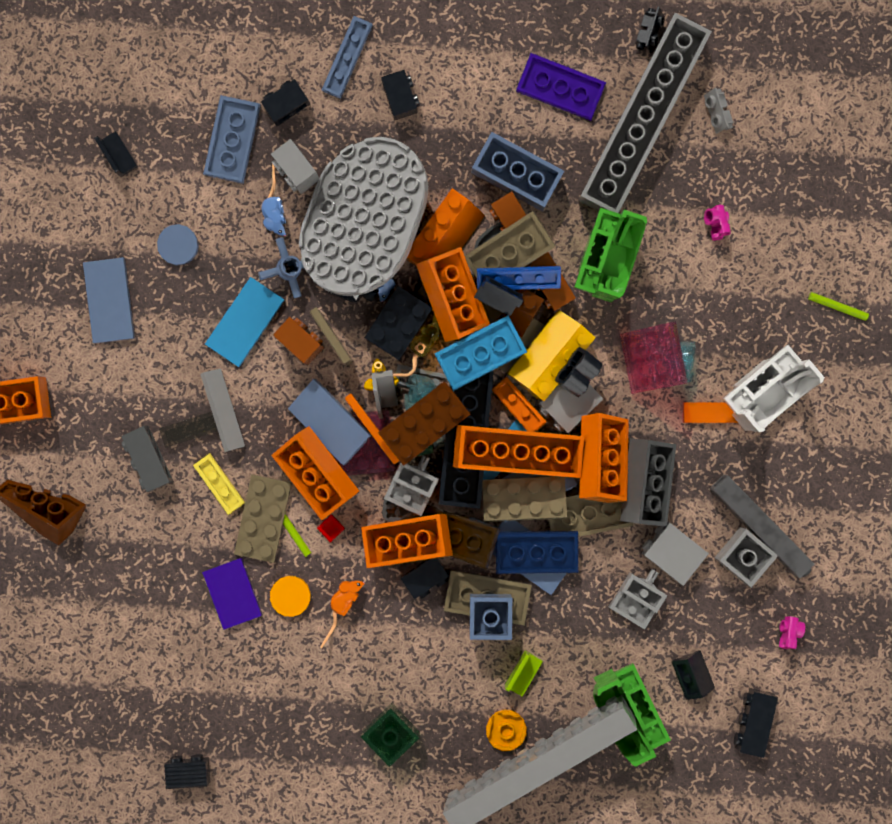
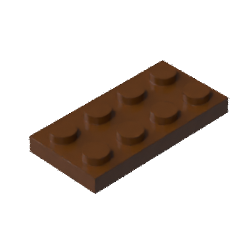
[378,381,470,466]

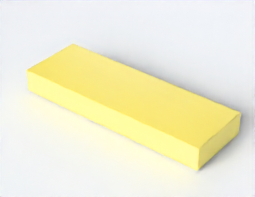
[193,453,245,515]

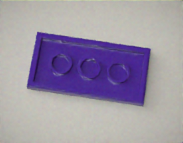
[516,53,606,121]

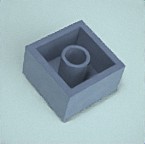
[469,594,512,640]

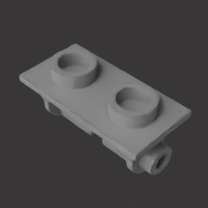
[704,88,734,134]

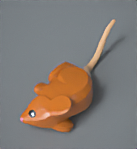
[320,581,365,648]

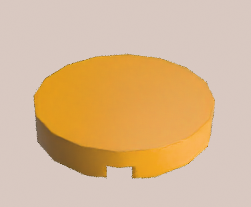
[270,576,311,617]
[486,710,526,751]

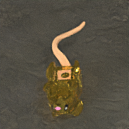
[393,321,440,377]

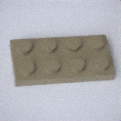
[465,211,556,278]
[234,474,292,563]
[483,476,567,522]
[548,494,633,537]
[444,570,532,626]

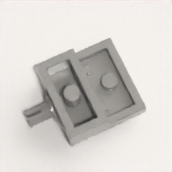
[384,455,439,516]
[609,569,667,629]

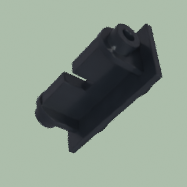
[635,7,665,53]

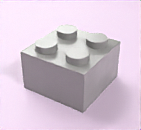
[271,139,320,195]
[714,527,778,588]

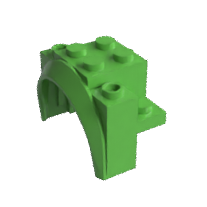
[574,208,647,302]
[593,663,671,767]

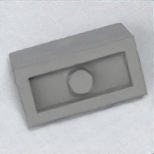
[372,370,398,419]

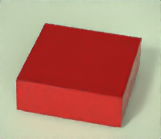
[317,514,346,543]

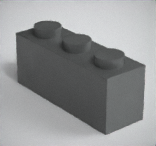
[122,426,173,492]

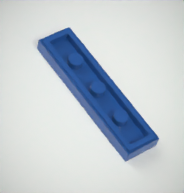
[477,266,561,290]

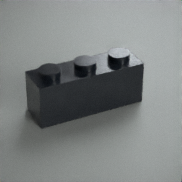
[734,688,778,758]

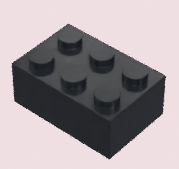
[364,286,433,361]

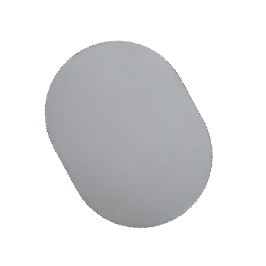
[299,137,428,296]

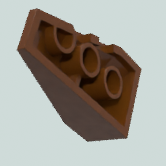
[470,268,544,337]
[0,480,86,546]

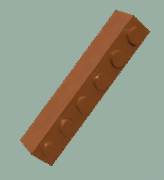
[489,191,576,311]

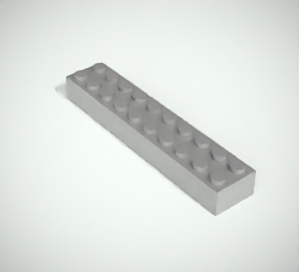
[578,13,712,213]
[443,695,637,824]

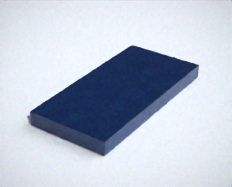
[496,531,578,574]

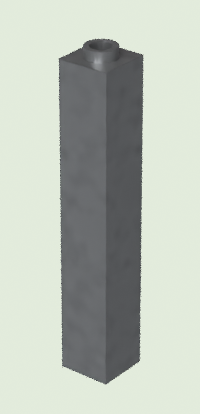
[709,475,815,578]

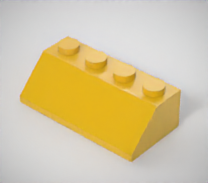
[507,310,596,401]

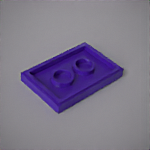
[202,558,263,630]

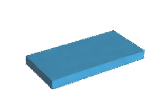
[205,277,285,367]
[434,315,527,391]

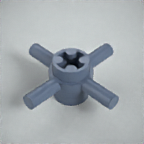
[258,237,304,299]

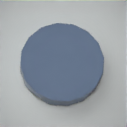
[157,224,199,266]

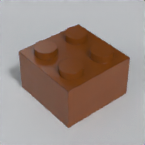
[273,317,325,365]

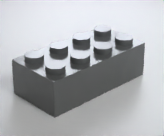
[620,438,676,527]

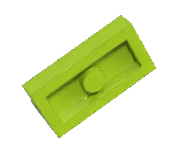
[504,650,543,697]

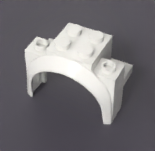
[723,345,825,432]

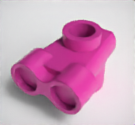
[704,205,731,241]
[779,616,805,649]

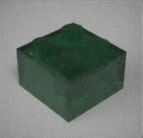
[361,703,420,767]

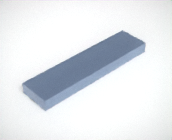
[322,16,373,99]

